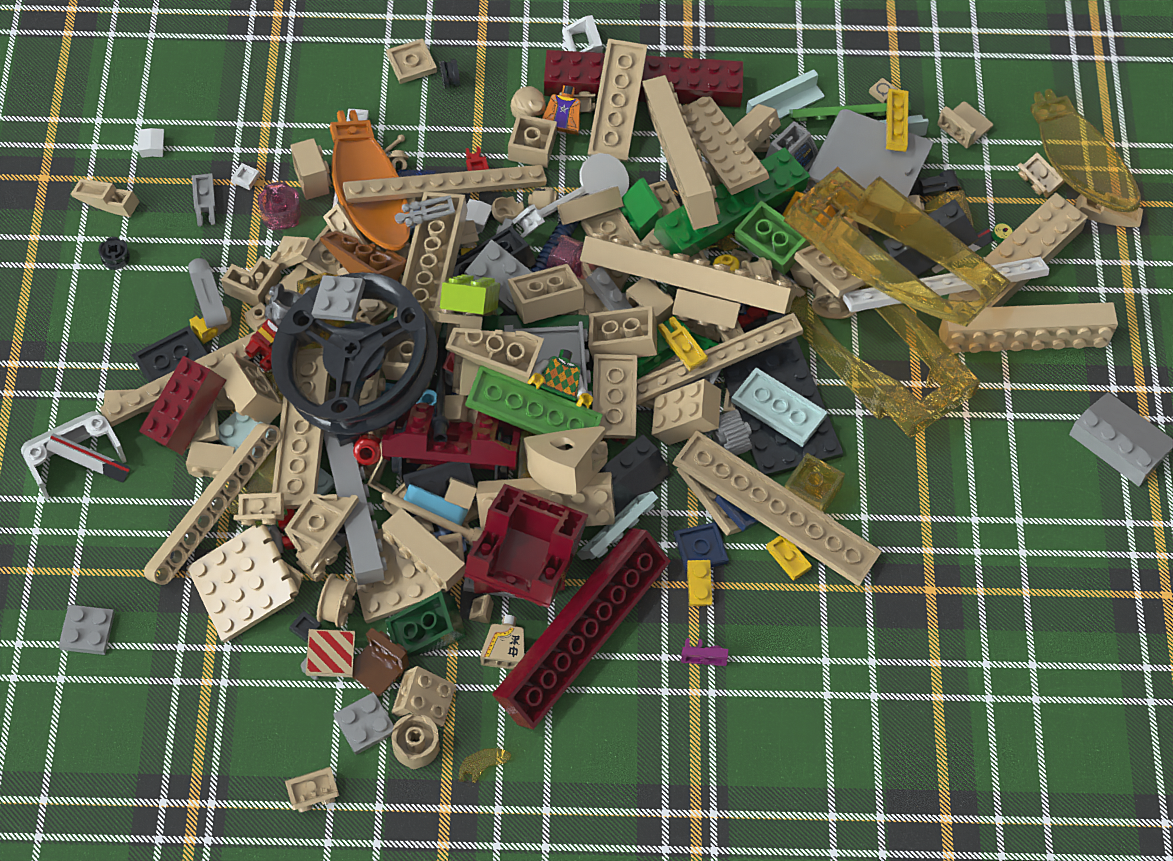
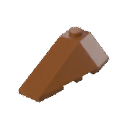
[320,231,407,281]

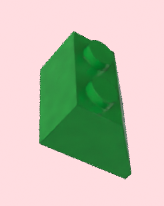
[619,177,663,240]

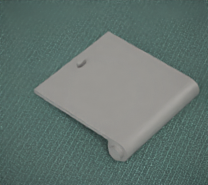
[806,109,934,213]

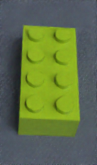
[440,274,501,314]

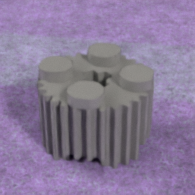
[708,409,752,456]

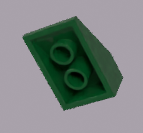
[385,590,467,658]

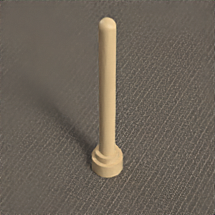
[382,492,483,546]

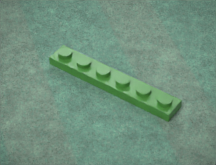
[789,102,911,121]

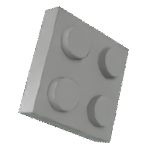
[312,275,365,321]
[58,605,115,655]
[333,693,394,755]

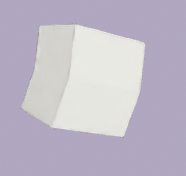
[138,128,164,158]
[465,199,492,232]

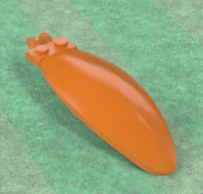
[329,110,410,251]

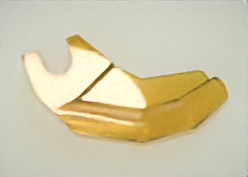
[459,748,511,783]

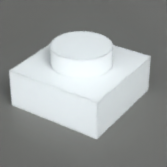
[231,163,260,190]

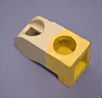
[190,306,232,344]

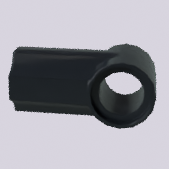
[918,169,961,197]

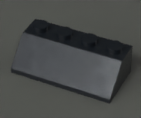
[883,199,979,281]
[452,226,537,278]
[598,435,671,526]

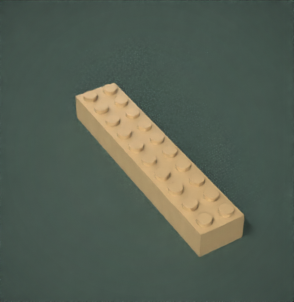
[642,75,720,230]
[382,192,468,380]
[580,232,796,314]

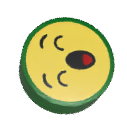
[991,223,1013,243]

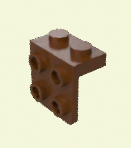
[352,628,410,696]

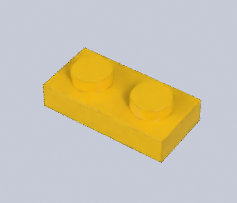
[766,535,812,581]
[687,560,712,606]

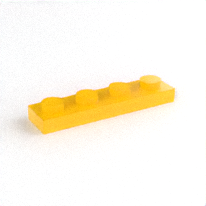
[886,88,908,152]

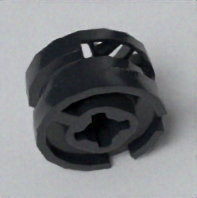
[440,59,460,89]
[98,237,130,270]

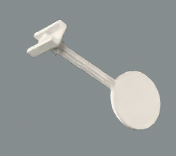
[512,153,629,238]

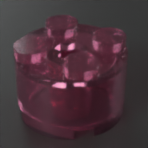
[258,182,301,230]
[547,234,584,277]

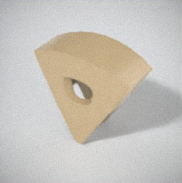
[524,426,607,495]

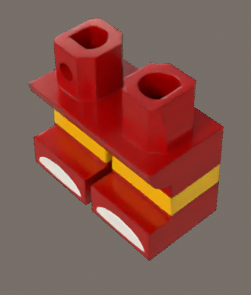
[244,318,278,372]

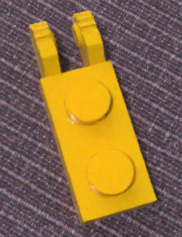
[658,316,708,372]

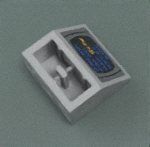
[765,121,819,171]

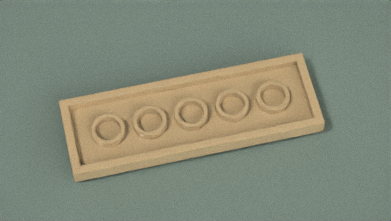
[588,39,647,162]

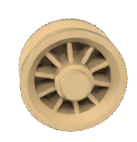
[812,281,859,319]

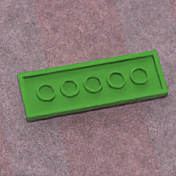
[465,365,603,448]

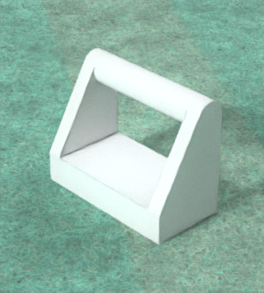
[562,15,602,53]

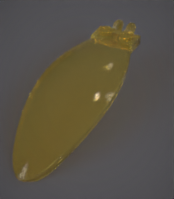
[1030,89,1141,213]

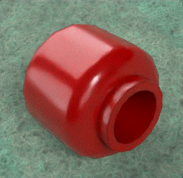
[353,434,381,465]

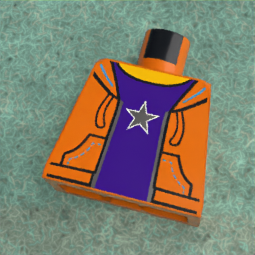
[542,86,581,136]

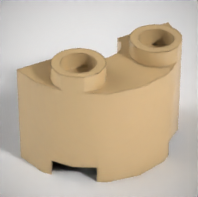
[296,539,342,582]

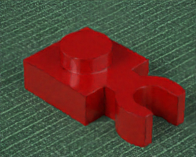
[466,146,489,171]
[737,306,769,328]

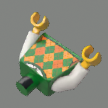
[527,349,593,409]

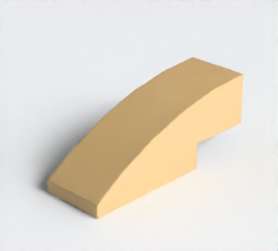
[71,179,140,217]
[557,186,624,225]
[1076,190,1143,227]

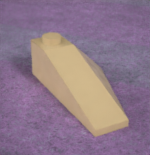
[446,328,544,384]

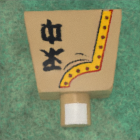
[480,615,524,670]

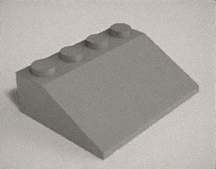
[1069,392,1173,487]

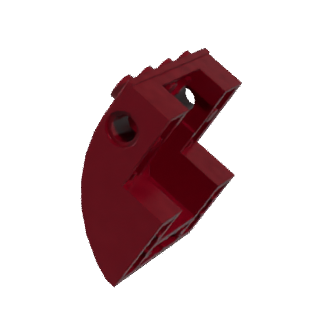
[464,483,589,608]

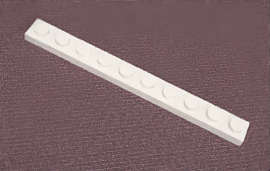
[843,257,1049,312]

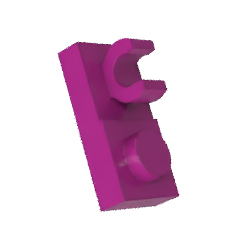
[681,638,728,666]

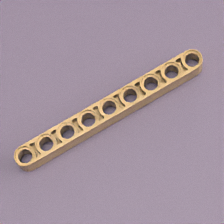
[144,423,281,585]

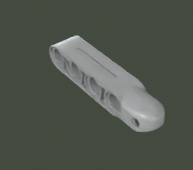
[188,258,228,329]

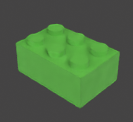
[734,201,810,276]

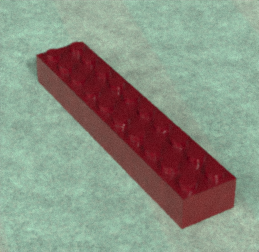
[544,50,743,107]
[492,528,671,730]

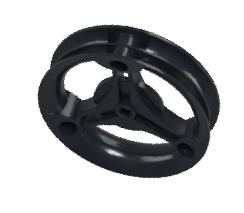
[271,272,438,435]

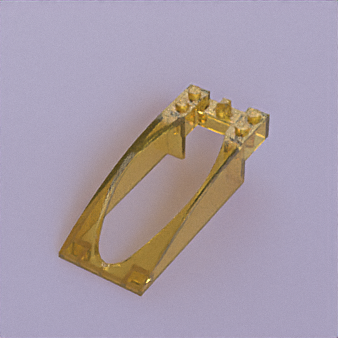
[784,166,1011,327]
[786,281,980,438]

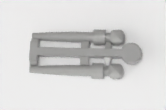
[395,195,455,227]

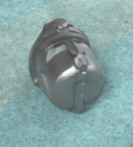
[265,283,312,327]

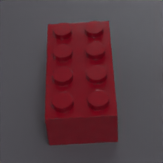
[139,356,226,455]

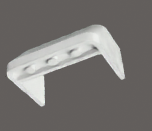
[21,411,127,500]

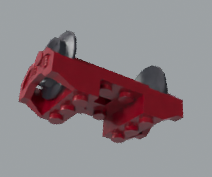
[382,402,521,483]

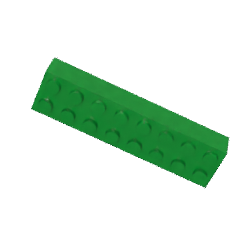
[653,147,810,258]

